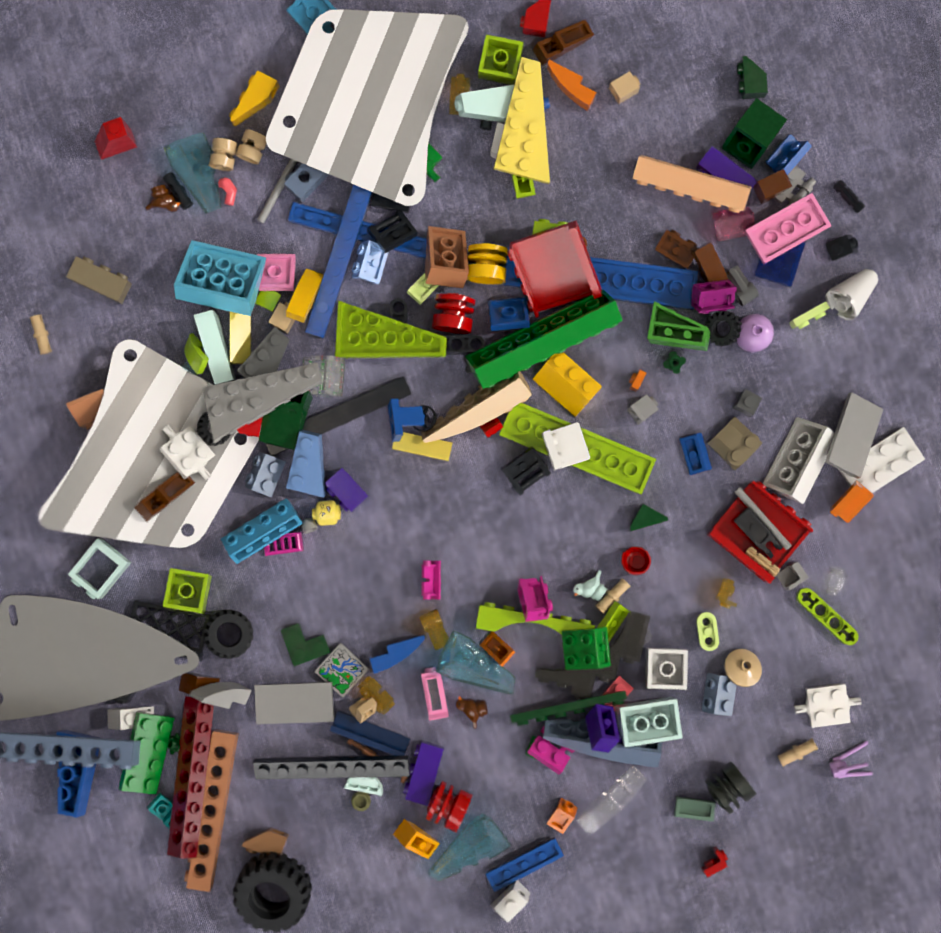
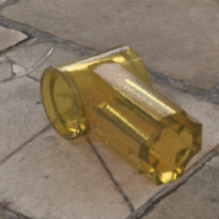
[419,609,451,650]

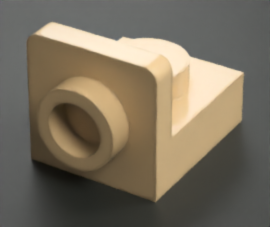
[349,698,377,724]

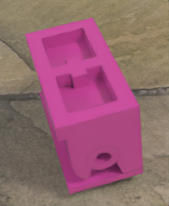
[517,576,553,622]

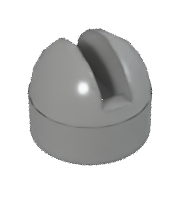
[301,518,318,534]

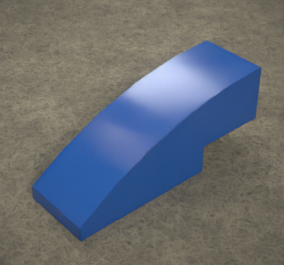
[370,634,426,674]

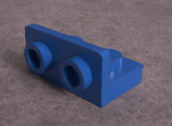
[766,134,812,175]

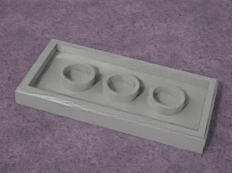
[825,392,883,479]
[254,682,334,724]

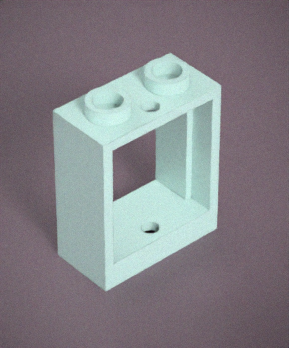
[68,538,132,599]

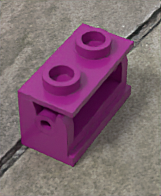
[691,280,737,314]

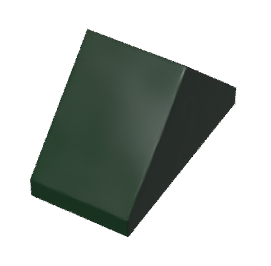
[628,504,668,532]

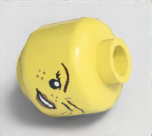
[312,500,341,526]

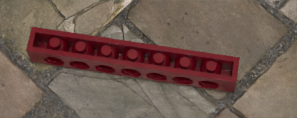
[167,696,214,859]

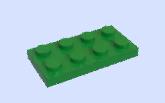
[118,712,175,794]

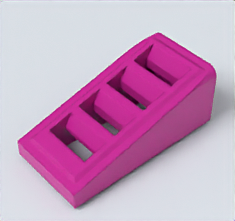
[264,532,304,556]

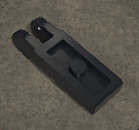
[733,507,783,559]

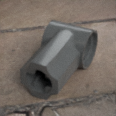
[726,265,759,306]

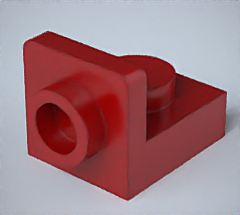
[701,846,728,878]

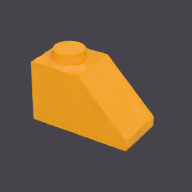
[393,819,440,859]

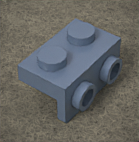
[245,452,286,498]
[702,673,736,716]

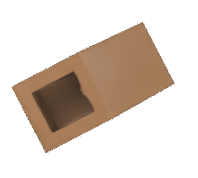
[242,828,289,855]

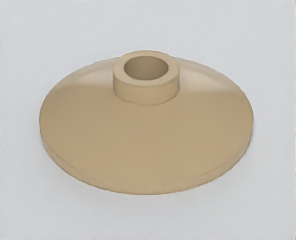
[725,649,762,687]

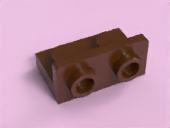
[655,229,697,269]

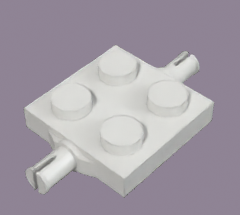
[159,425,215,481]
[794,683,861,728]

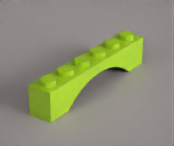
[476,602,595,635]

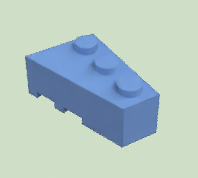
[286,430,327,498]

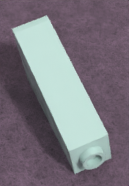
[454,85,514,123]
[194,310,236,385]

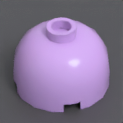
[737,314,774,353]

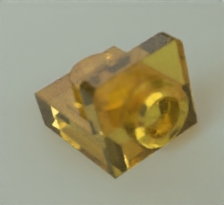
[715,578,737,609]

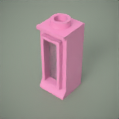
[421,667,449,721]

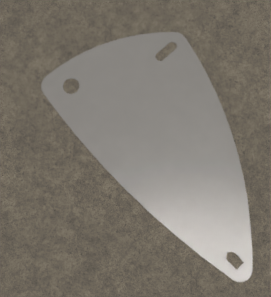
[0,595,199,721]

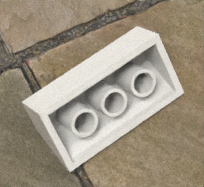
[763,417,835,504]

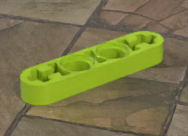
[796,588,859,645]

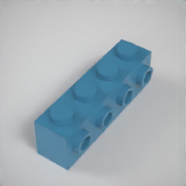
[221,498,303,564]

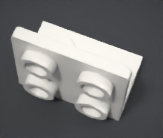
[542,423,590,471]

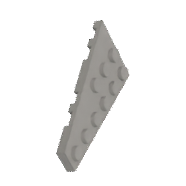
[202,363,322,443]

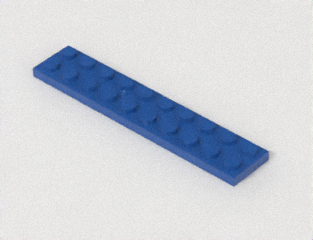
[503,246,698,310]

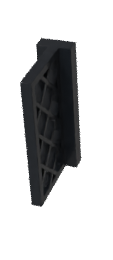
[130,601,211,662]

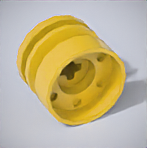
[466,243,508,285]

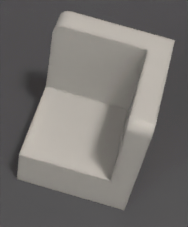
[776,561,809,591]

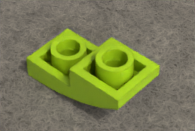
[184,333,209,374]

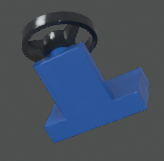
[387,399,437,442]

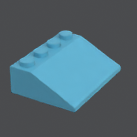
[174,240,266,316]

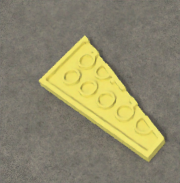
[494,57,550,184]

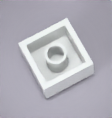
[645,648,688,690]

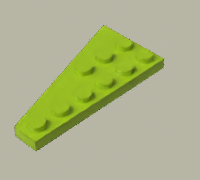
[335,300,447,358]

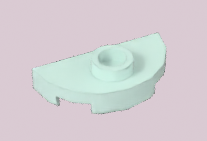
[344,777,383,796]

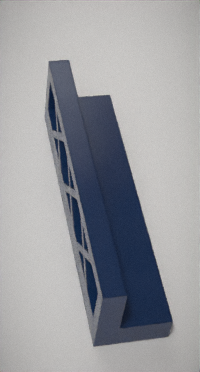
[330,710,411,756]

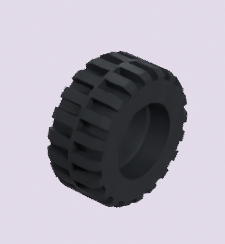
[233,852,312,933]

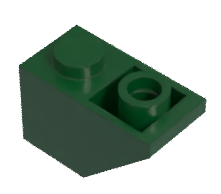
[737,56,768,99]

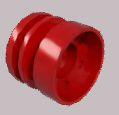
[432,293,475,334]
[425,781,473,833]

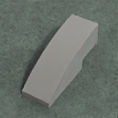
[190,682,252,709]

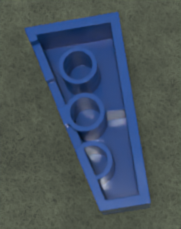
[57,730,100,818]

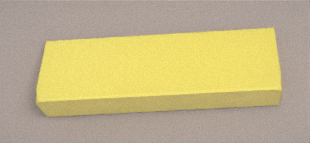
[230,312,251,364]
[392,432,453,462]

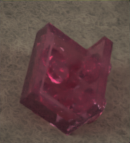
[712,207,755,241]

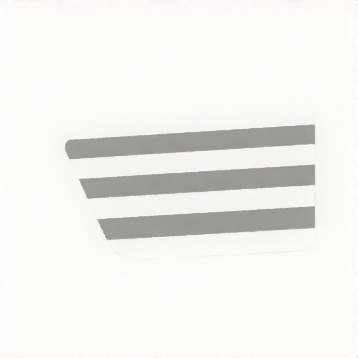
[266,10,468,206]
[39,340,261,548]

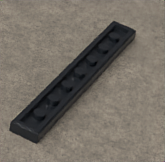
[265,376,412,456]

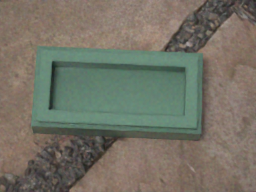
[674,796,716,821]

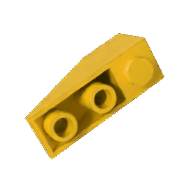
[230,70,280,127]

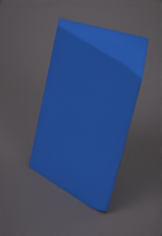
[680,433,712,475]

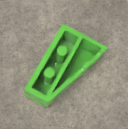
[647,301,710,351]

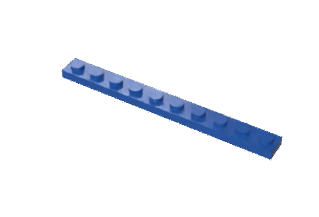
[305,185,372,338]

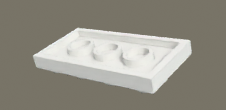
[839,427,925,493]

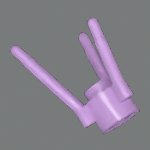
[829,741,873,779]

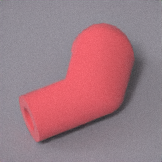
[218,177,237,206]

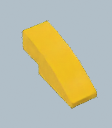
[286,268,324,323]

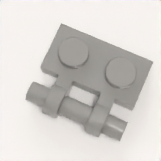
[773,166,816,207]

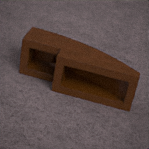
[532,19,595,66]
[691,242,729,282]
[134,472,195,522]

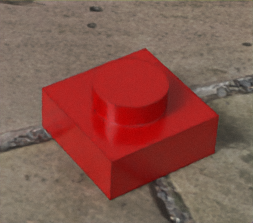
[479,417,503,438]

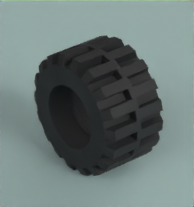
[203,610,254,659]

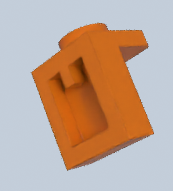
[546,798,577,834]

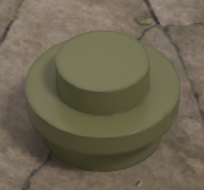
[351,792,371,811]

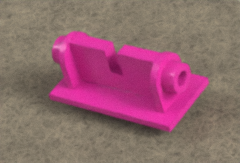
[421,561,441,600]

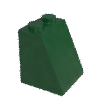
[721,98,788,170]

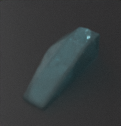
[163,132,221,214]
[437,630,516,695]
[428,813,511,882]

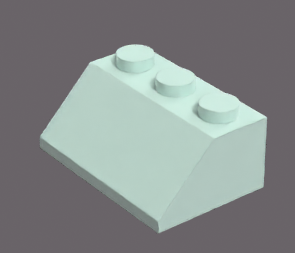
[615,697,682,747]

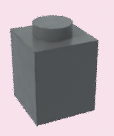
[733,389,762,417]

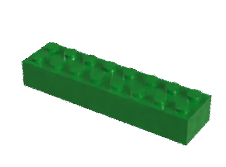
[465,289,623,389]

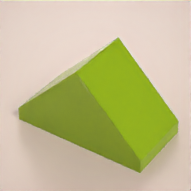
[511,174,536,199]

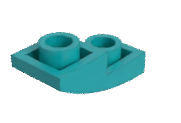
[147,792,173,829]

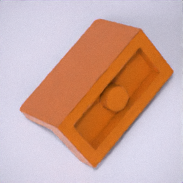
[830,480,874,523]

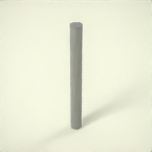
[257,159,298,224]
[734,487,792,550]

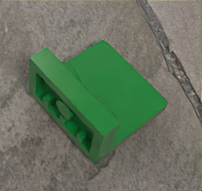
[562,627,611,670]

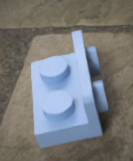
[352,240,388,285]

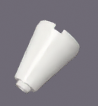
[826,269,878,320]

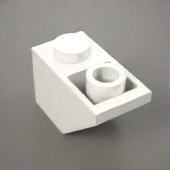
[107,706,154,730]

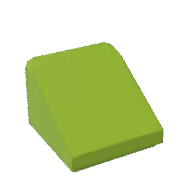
[255,291,281,312]

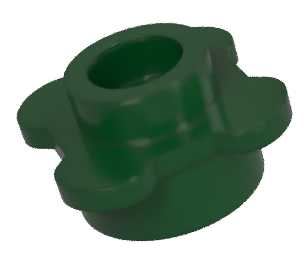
[663,351,686,374]
[168,733,180,755]

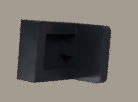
[825,234,859,261]

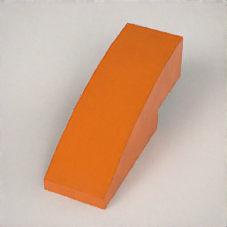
[547,59,597,111]

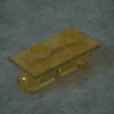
[449,74,470,115]
[357,676,395,715]

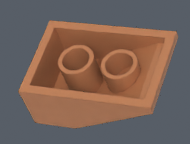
[425,226,469,288]

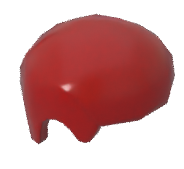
[621,547,651,576]

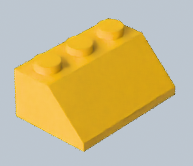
[532,352,602,417]

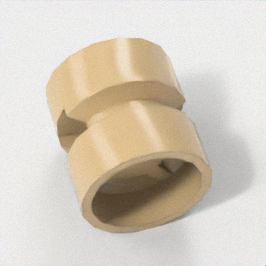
[236,129,267,165]
[209,138,238,171]

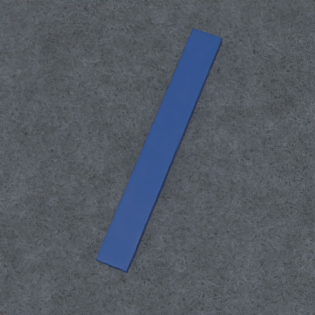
[288,202,427,259]

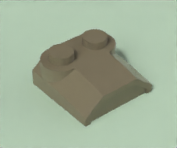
[707,416,762,471]

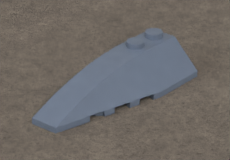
[543,719,662,768]

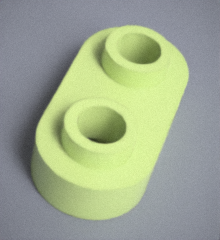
[696,612,719,651]

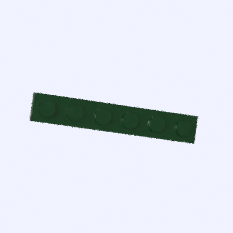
[510,691,627,726]

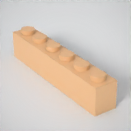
[632,155,752,213]

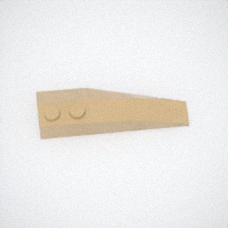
[421,371,532,443]

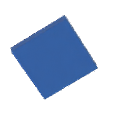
[488,297,530,331]

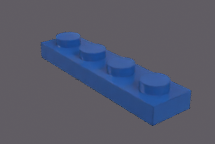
[485,837,564,892]

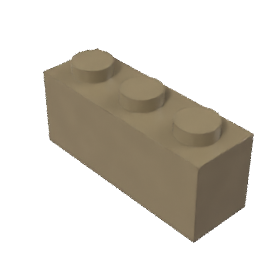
[66,256,132,304]

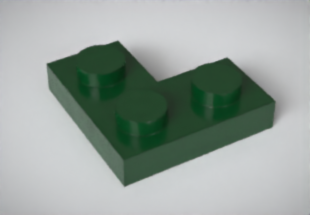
[280,623,331,667]

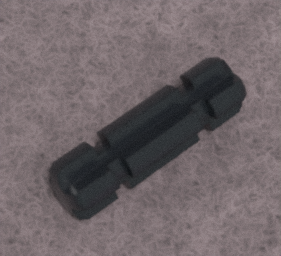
[833,180,865,213]

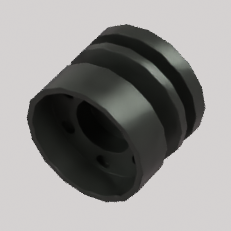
[705,761,757,814]

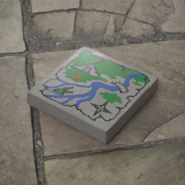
[314,643,369,698]

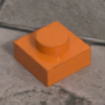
[629,370,647,392]

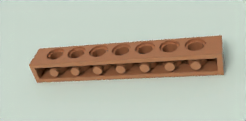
[184,729,239,892]

